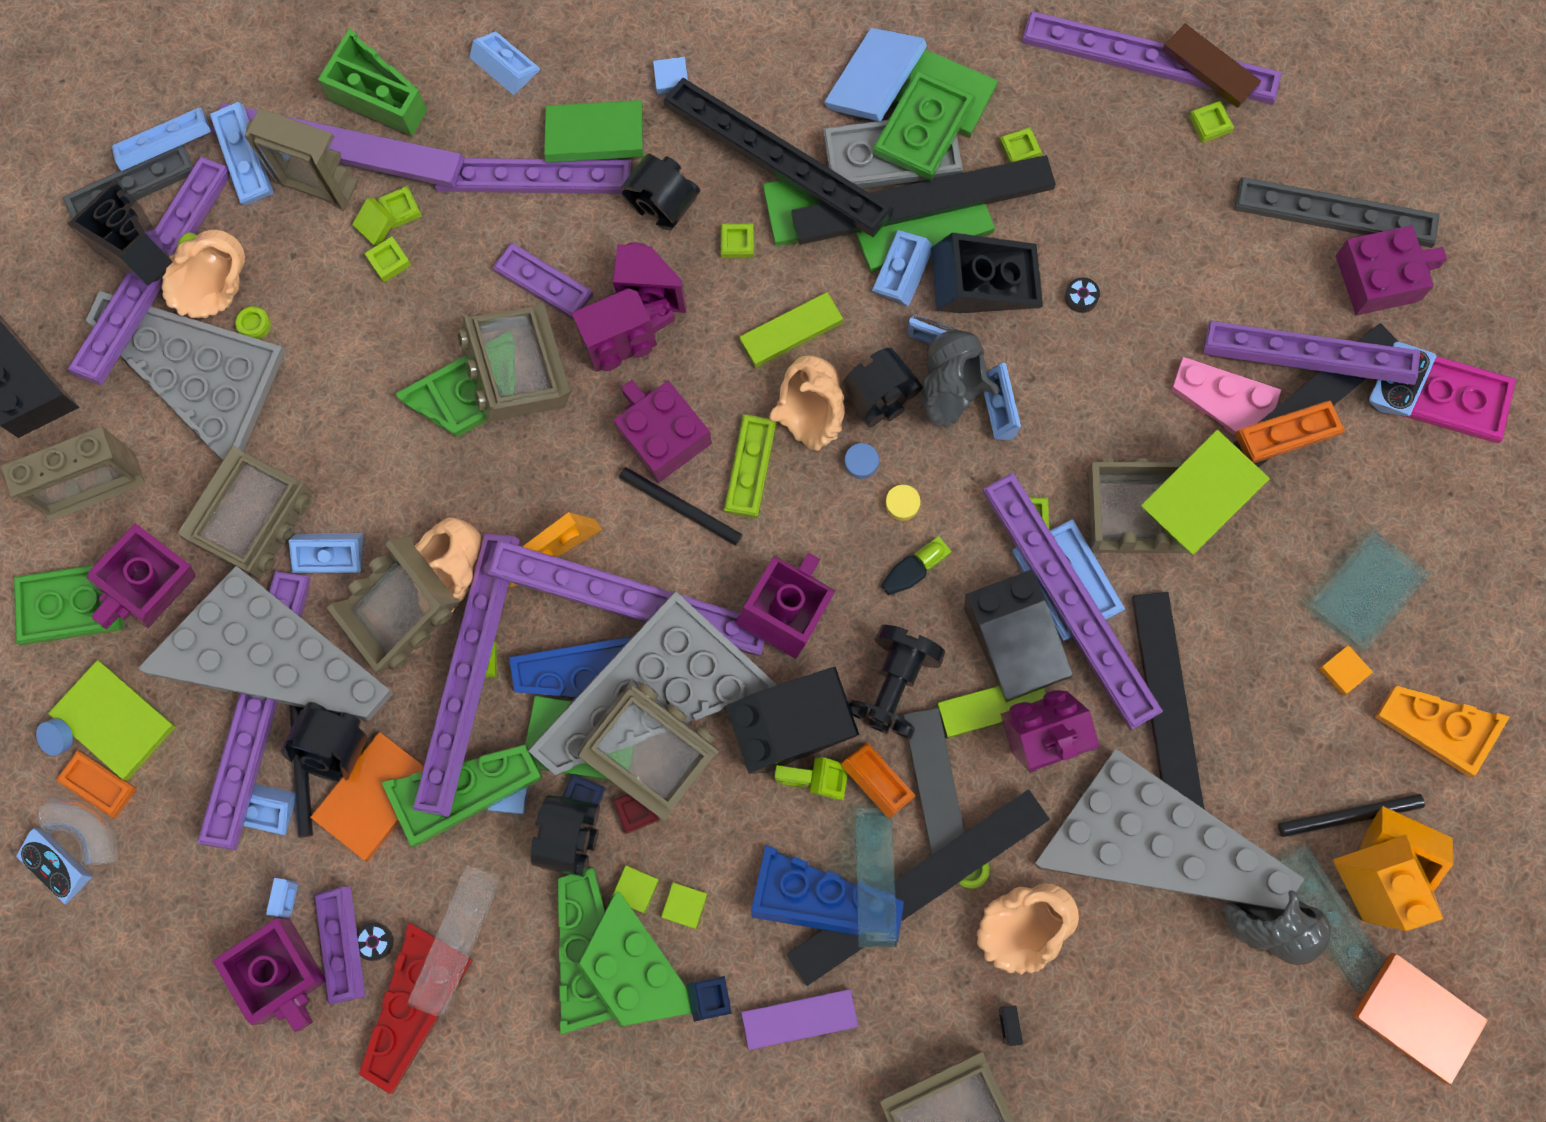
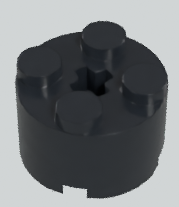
[621,153,701,230]
[840,348,923,428]
[281,702,367,781]
[531,795,600,877]

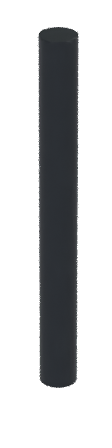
[619,467,743,546]
[289,705,313,838]
[1278,794,1425,837]

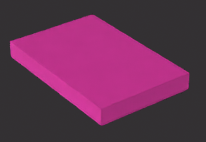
[1401,356,1516,444]

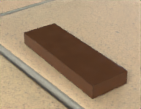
[1162,23,1261,108]

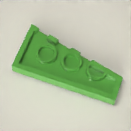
[381,745,543,848]
[558,868,613,1035]

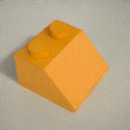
[1359,806,1454,891]
[1333,834,1443,931]

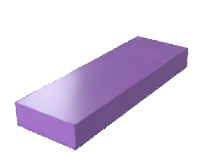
[493,242,593,320]
[315,886,365,1005]
[741,989,858,1050]

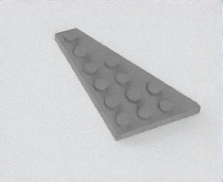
[86,291,286,460]
[139,566,393,721]
[528,591,777,775]
[1035,749,1305,911]

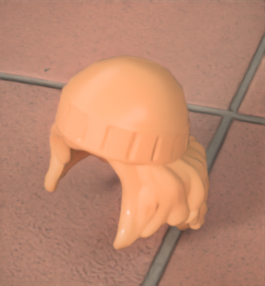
[161,229,245,319]
[769,356,845,451]
[414,517,483,613]
[976,883,1079,975]

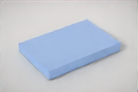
[824,28,927,122]
[1011,519,1125,643]

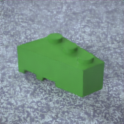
[318,28,427,136]

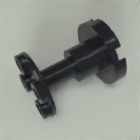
[848,625,945,739]

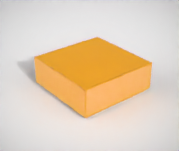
[1319,645,1373,696]

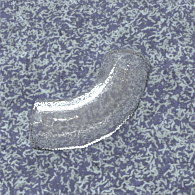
[39,796,120,866]

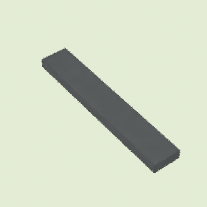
[1234,177,1440,248]

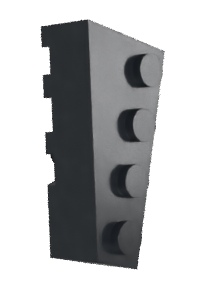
[68,179,172,286]
[0,315,80,438]

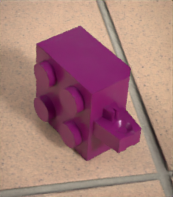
[1336,225,1447,316]
[572,288,675,372]
[613,380,712,483]
[87,523,196,630]
[735,552,835,659]
[1000,690,1099,773]
[213,918,326,1032]

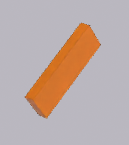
[1235,400,1345,463]

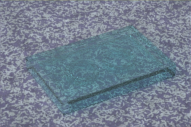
[1306,529,1430,653]

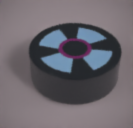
[1065,277,1100,313]
[357,923,394,961]

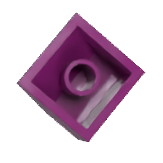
[613,242,687,313]

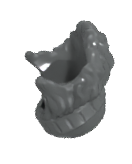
[921,330,999,427]
[1222,890,1331,965]

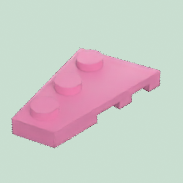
[1171,357,1281,436]

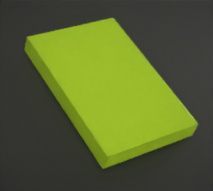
[1140,430,1270,556]
[48,660,177,781]

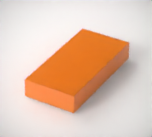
[841,742,916,819]
[56,750,137,819]

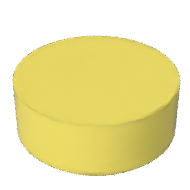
[885,485,920,521]

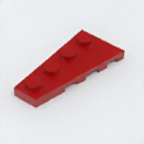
[359,922,473,1094]

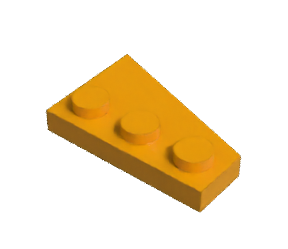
[508,512,602,587]
[1374,686,1510,778]

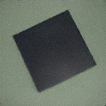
[998,1005,1023,1046]

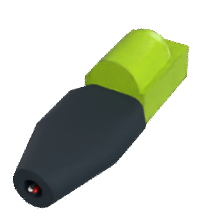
[881,536,952,595]

